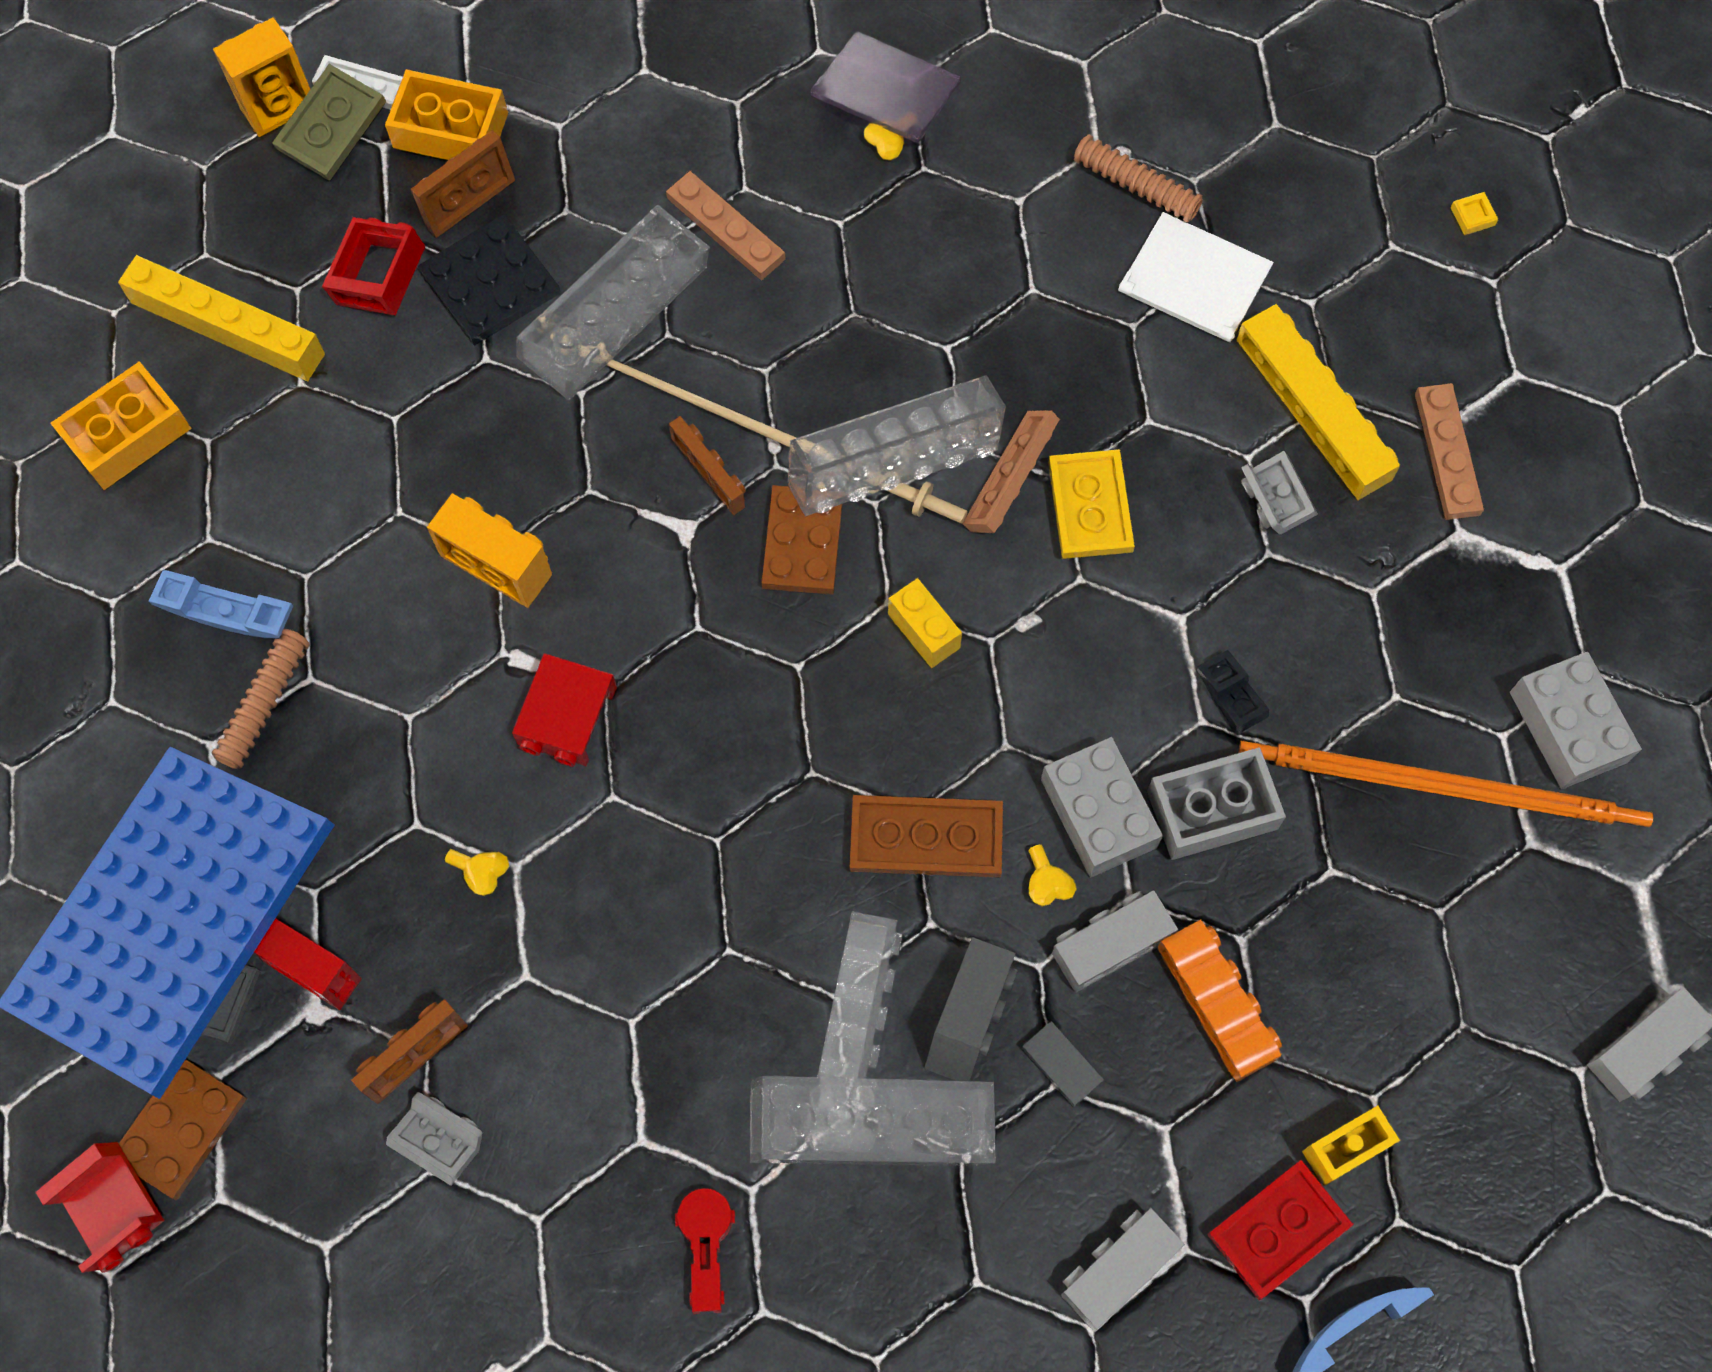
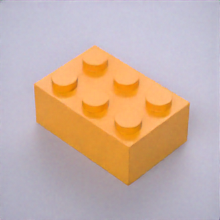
[213,17,310,137]
[385,69,508,160]
[50,361,192,490]
[427,493,552,608]

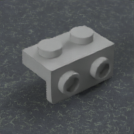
[1241,451,1318,535]
[386,1092,482,1186]

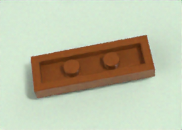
[669,416,746,515]

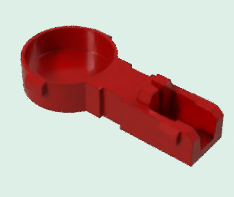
[675,1188,735,1314]

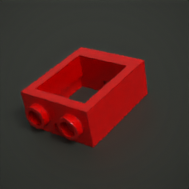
[322,217,426,316]
[253,918,362,1011]

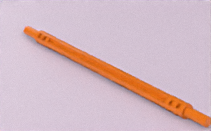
[1238,741,1653,827]

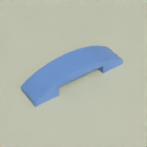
[149,570,293,638]
[1293,1288,1434,1372]

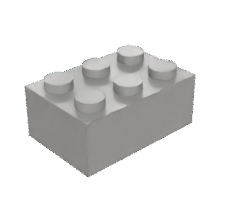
[1510,651,1642,790]
[1041,737,1163,878]
[1147,747,1286,860]

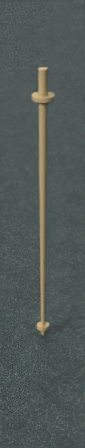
[550,332,968,524]

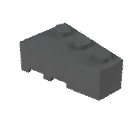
[924,937,1018,1085]

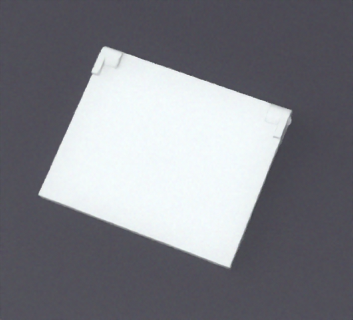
[1118,212,1273,342]

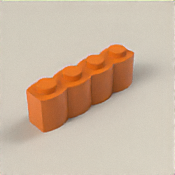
[1158,920,1282,1082]

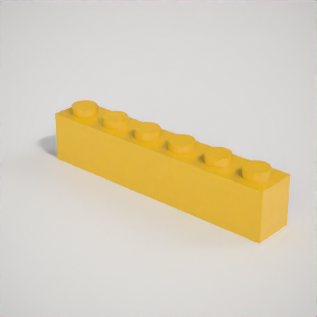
[118,255,325,382]
[1237,304,1400,500]

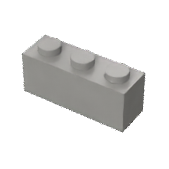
[1052,890,1178,993]
[1587,987,1712,1102]
[1061,1208,1185,1332]

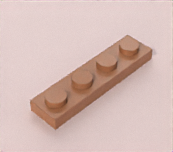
[666,171,786,281]
[1415,383,1484,520]
[962,410,1060,533]

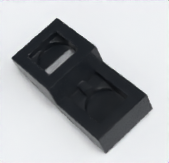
[1197,650,1269,734]

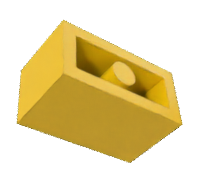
[888,578,962,669]
[1302,1105,1400,1187]

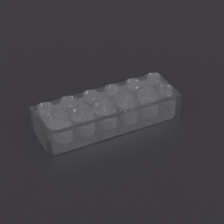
[516,205,710,401]
[788,375,1006,516]
[750,1076,996,1166]

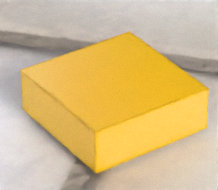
[1451,192,1498,235]

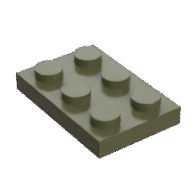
[272,64,386,181]

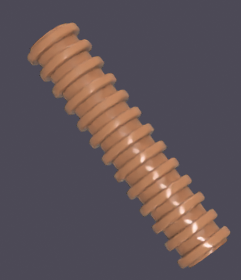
[1074,134,1203,222]
[212,629,310,769]

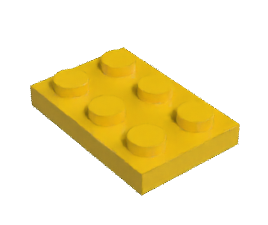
[1048,449,1135,559]

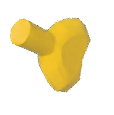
[864,114,917,160]
[1028,845,1077,907]
[445,849,509,896]

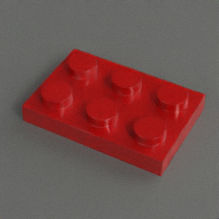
[1207,1160,1354,1300]

